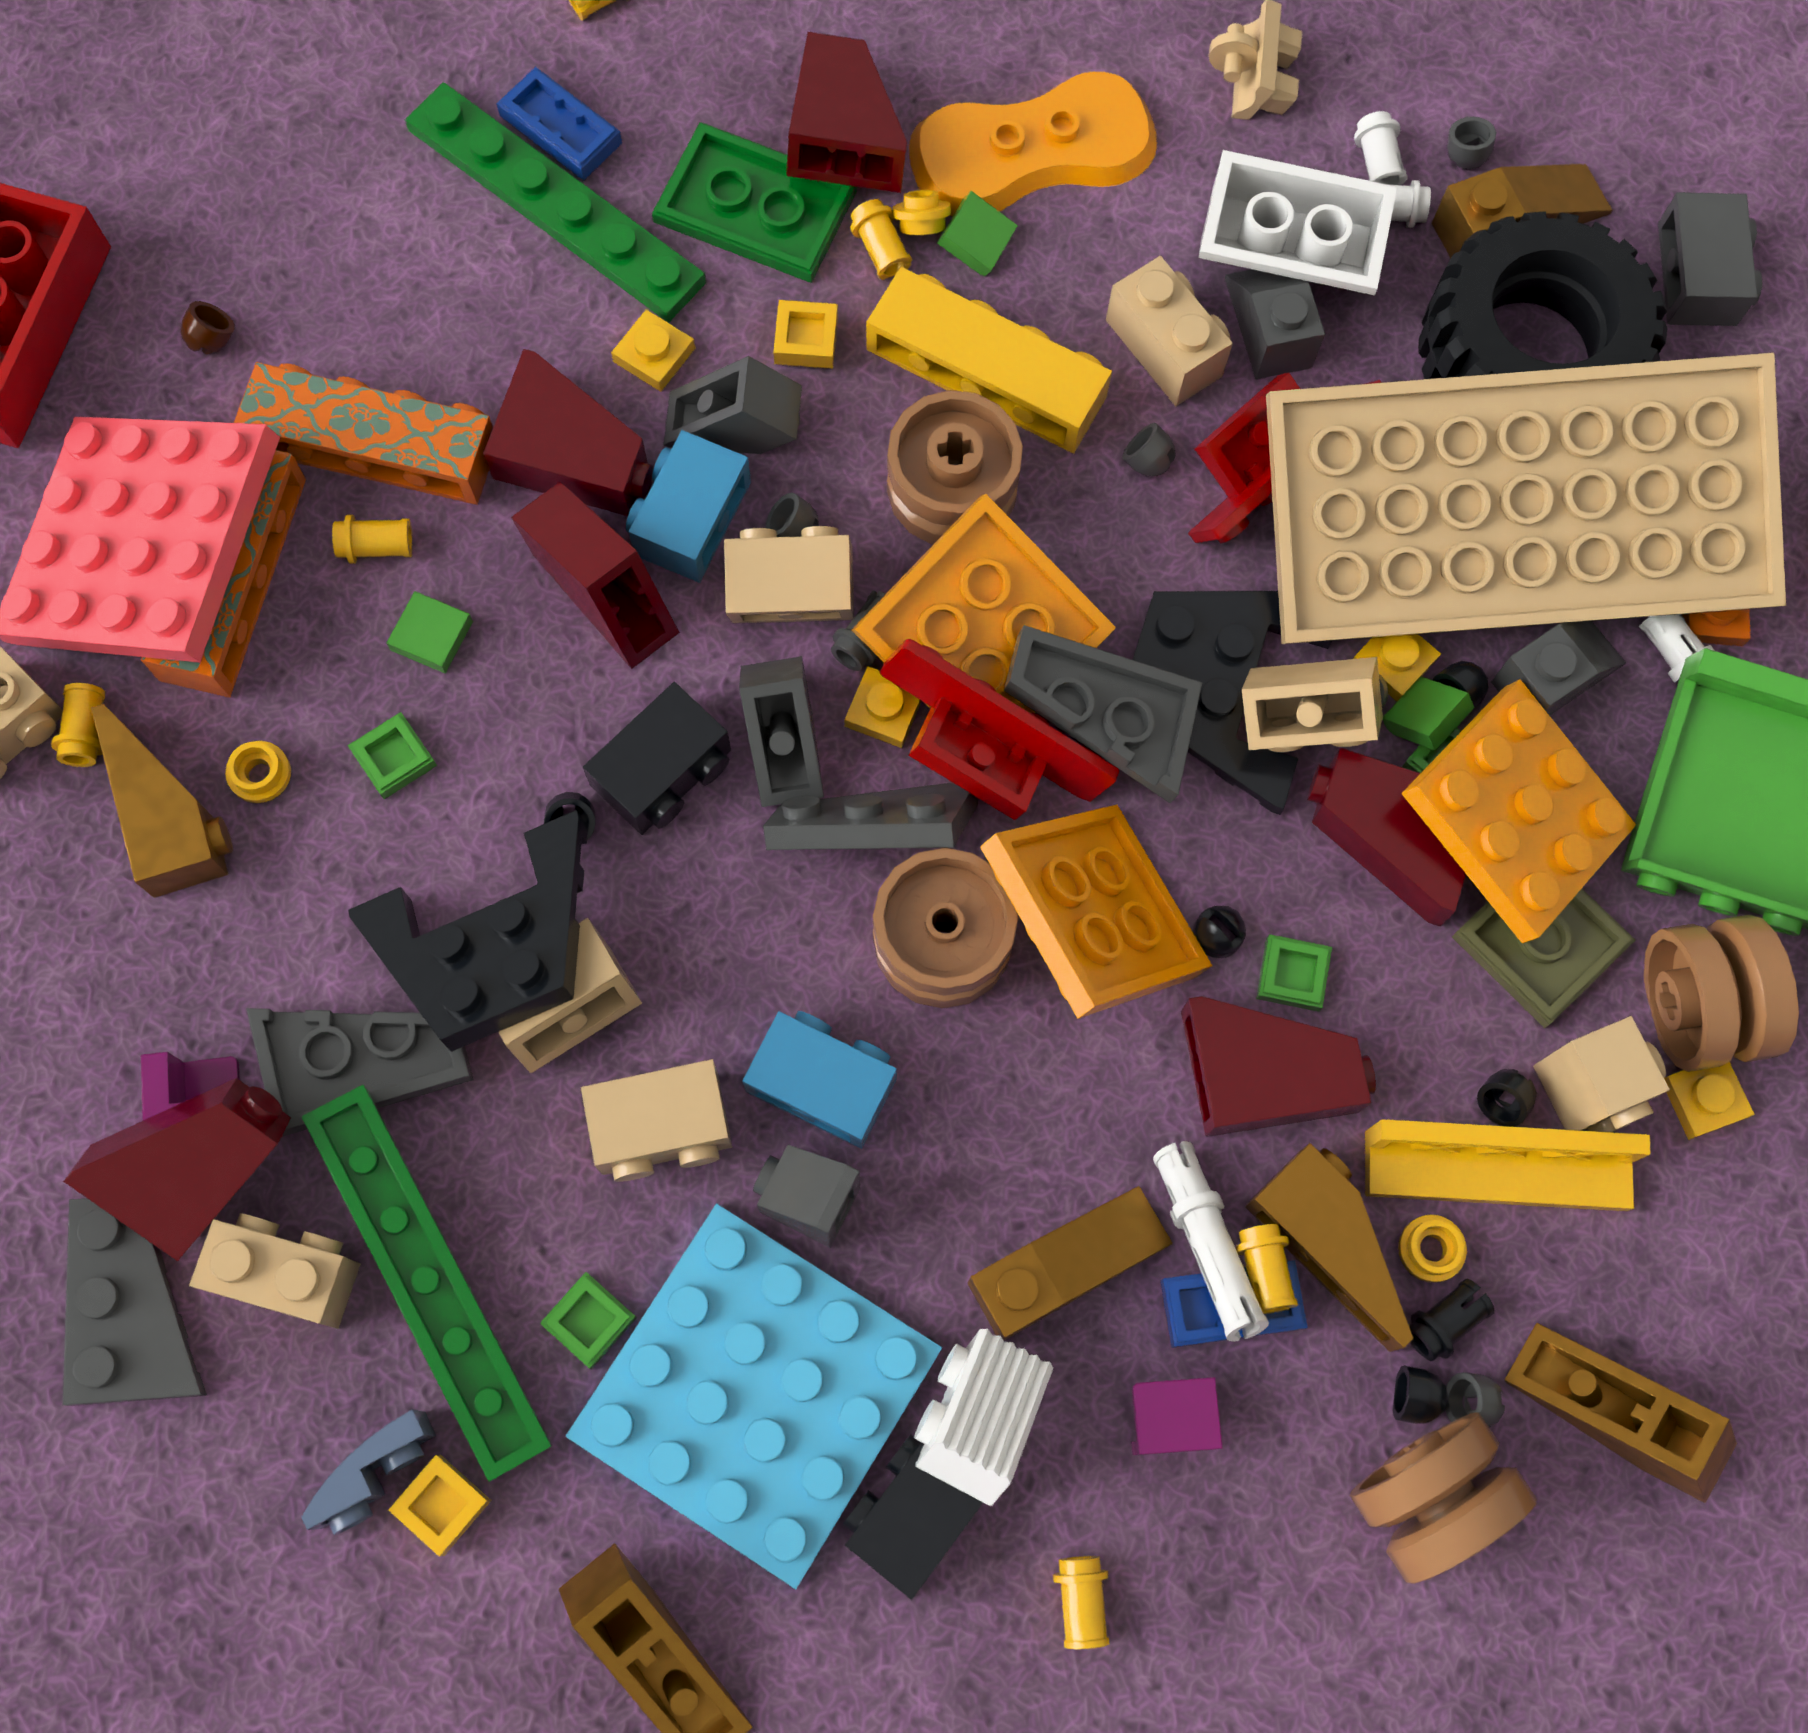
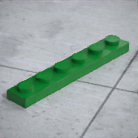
[405,82,706,323]
[301,1085,552,1482]

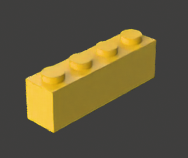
[866,267,1112,454]

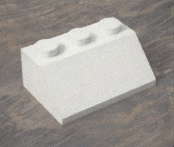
[1199,150,1398,295]

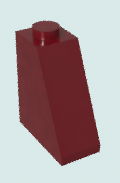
[786,32,907,193]
[483,349,654,516]
[511,482,680,669]
[1307,748,1466,927]
[1181,996,1376,1137]
[63,1078,291,1261]

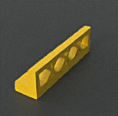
[1365,1119,1651,1211]

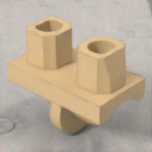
[1209,0,1302,120]

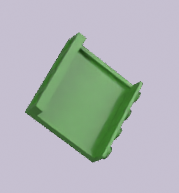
[1621,648,1808,936]

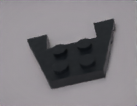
[1133,591,1332,815]
[348,810,588,1052]

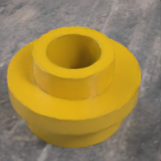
[893,190,951,235]
[225,741,291,803]
[1398,1215,1467,1283]

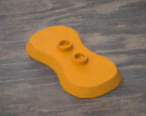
[909,71,1157,216]

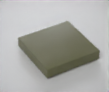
[1452,889,1636,1028]

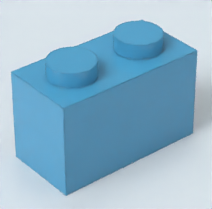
[626,430,751,583]
[742,1011,897,1149]

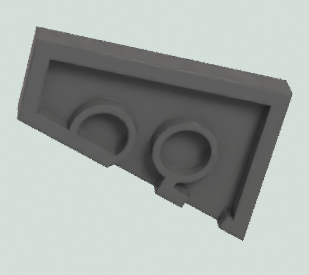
[1004,625,1202,803]
[763,782,978,850]
[246,1008,474,1137]
[63,1198,207,1406]

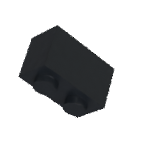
[583,681,731,835]
[843,1434,984,1600]

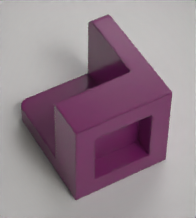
[141,1052,240,1120]
[1131,1377,1223,1456]

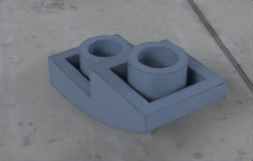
[301,1409,436,1535]

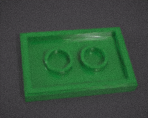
[652,122,858,283]

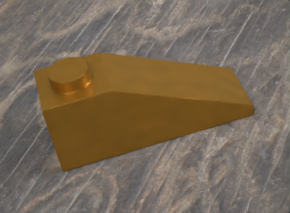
[1432,164,1612,259]
[91,704,233,898]
[1245,1143,1413,1352]
[967,1186,1173,1340]
[1505,1323,1737,1504]
[559,1543,753,1733]

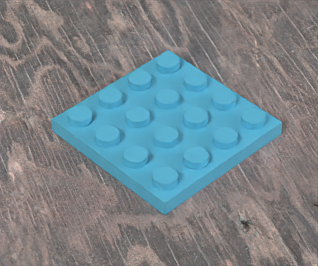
[565,1203,942,1589]

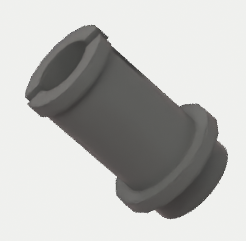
[831,591,885,671]

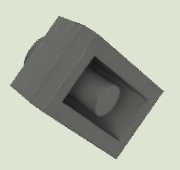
[1225,269,1325,379]
[663,356,802,454]
[1491,621,1626,715]
[739,656,824,807]
[753,1145,860,1248]

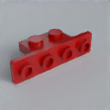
[1188,372,1382,543]
[880,639,1120,820]

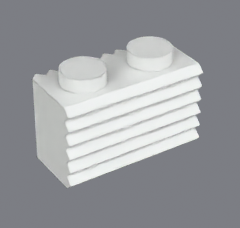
[914,1329,1053,1506]

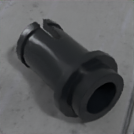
[1409,1279,1495,1361]

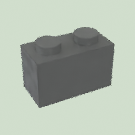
[1658,192,1762,326]

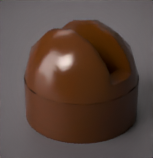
[180,301,235,355]

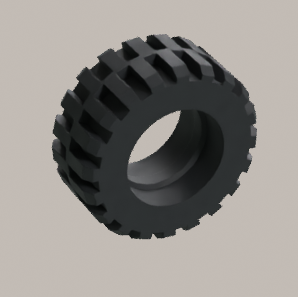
[1419,211,1668,379]

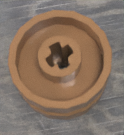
[887,390,1023,545]
[873,848,1018,1008]
[1644,915,1799,1072]
[1349,1412,1537,1584]

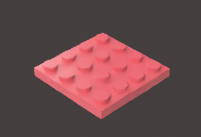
[0,417,280,663]

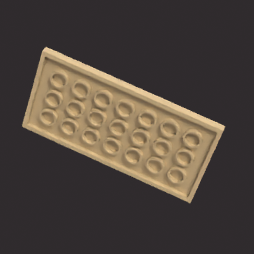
[1266,353,1786,644]

